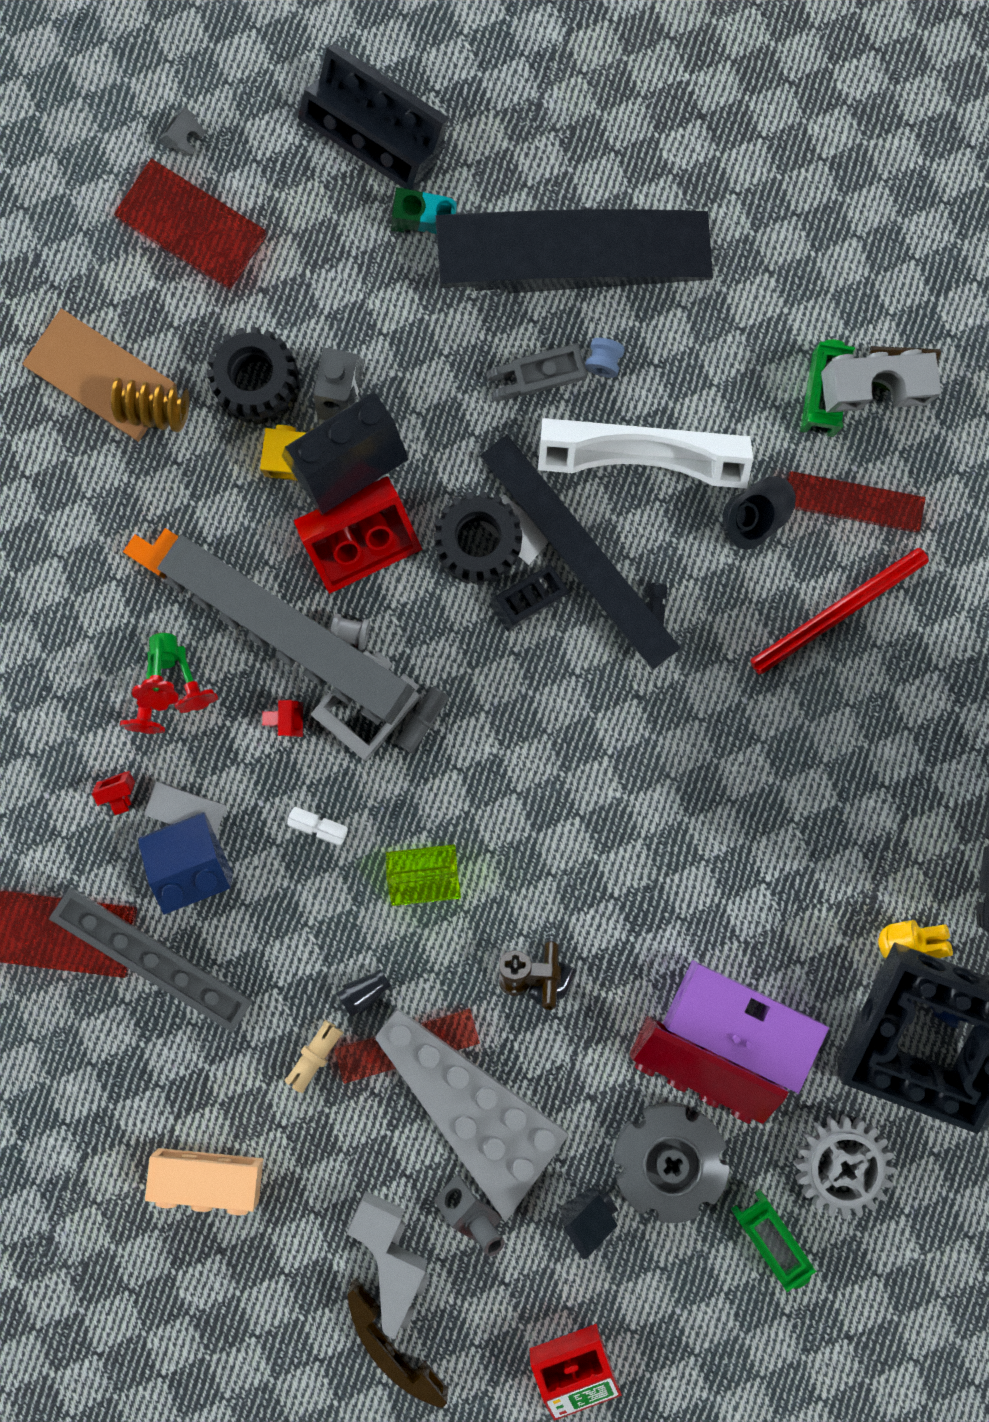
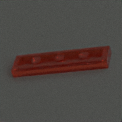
[786,471,926,533]
[334,1008,480,1084]

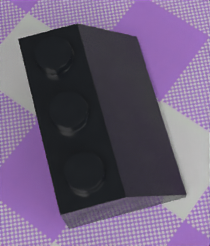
[282,391,409,516]

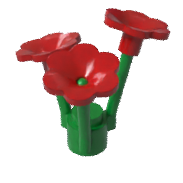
[120,633,218,734]

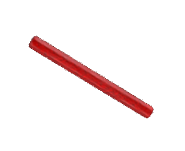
[750,548,929,675]

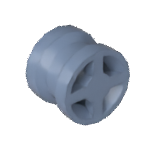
[585,338,625,378]

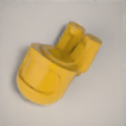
[878,920,953,959]

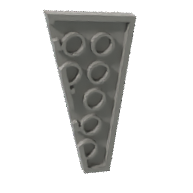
[376,1007,569,1223]

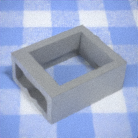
[310,650,421,761]

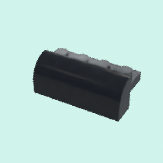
[298,43,450,190]

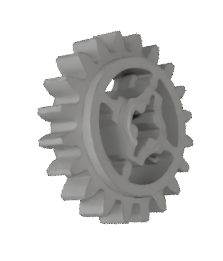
[793,1114,896,1219]

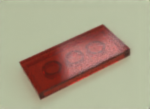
[114,158,267,290]
[0,889,137,978]

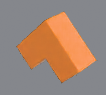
[123,528,178,579]

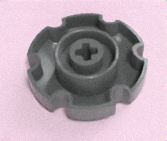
[613,1102,729,1223]

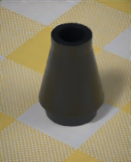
[336,969,391,1017]

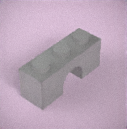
[821,349,941,413]

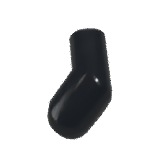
[528,963,577,1005]

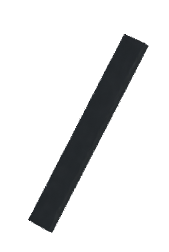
[480,434,681,671]

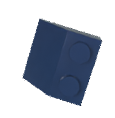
[138,812,233,915]

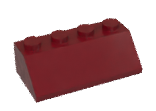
[629,1016,789,1124]

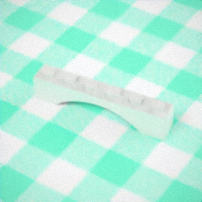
[538,418,753,489]

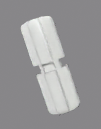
[287,807,348,846]

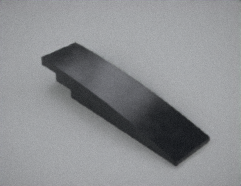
[435,209,713,294]

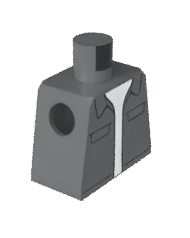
[313,348,365,420]

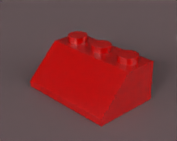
[293,476,423,594]

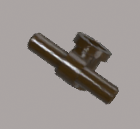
[499,941,561,1010]

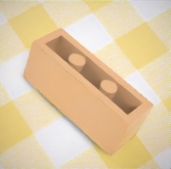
[145,1148,263,1215]

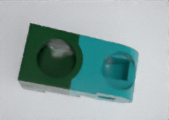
[391,187,457,234]

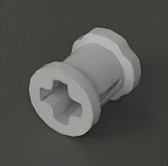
[330,613,370,651]

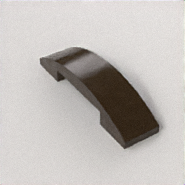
[347,1278,448,1408]

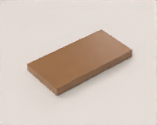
[22,308,177,442]

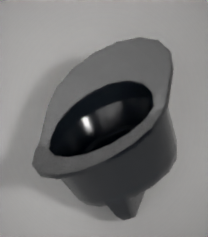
[720,476,796,550]

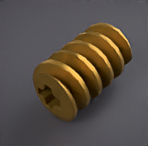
[111,377,190,432]

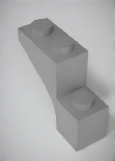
[347,1191,430,1339]

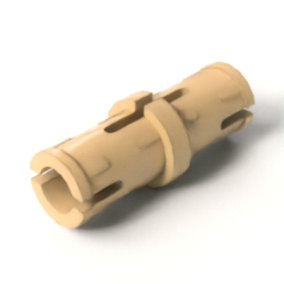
[284,1020,344,1093]

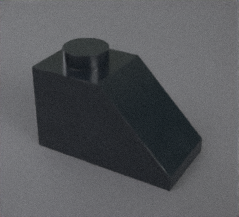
[560,1184,619,1260]

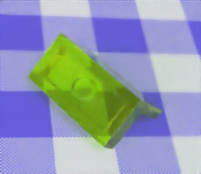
[386,844,461,906]

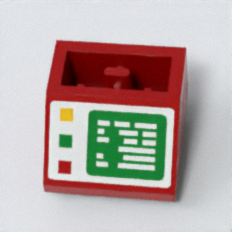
[529,1323,622,1421]

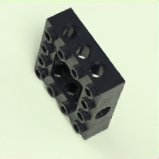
[837,942,989,1134]

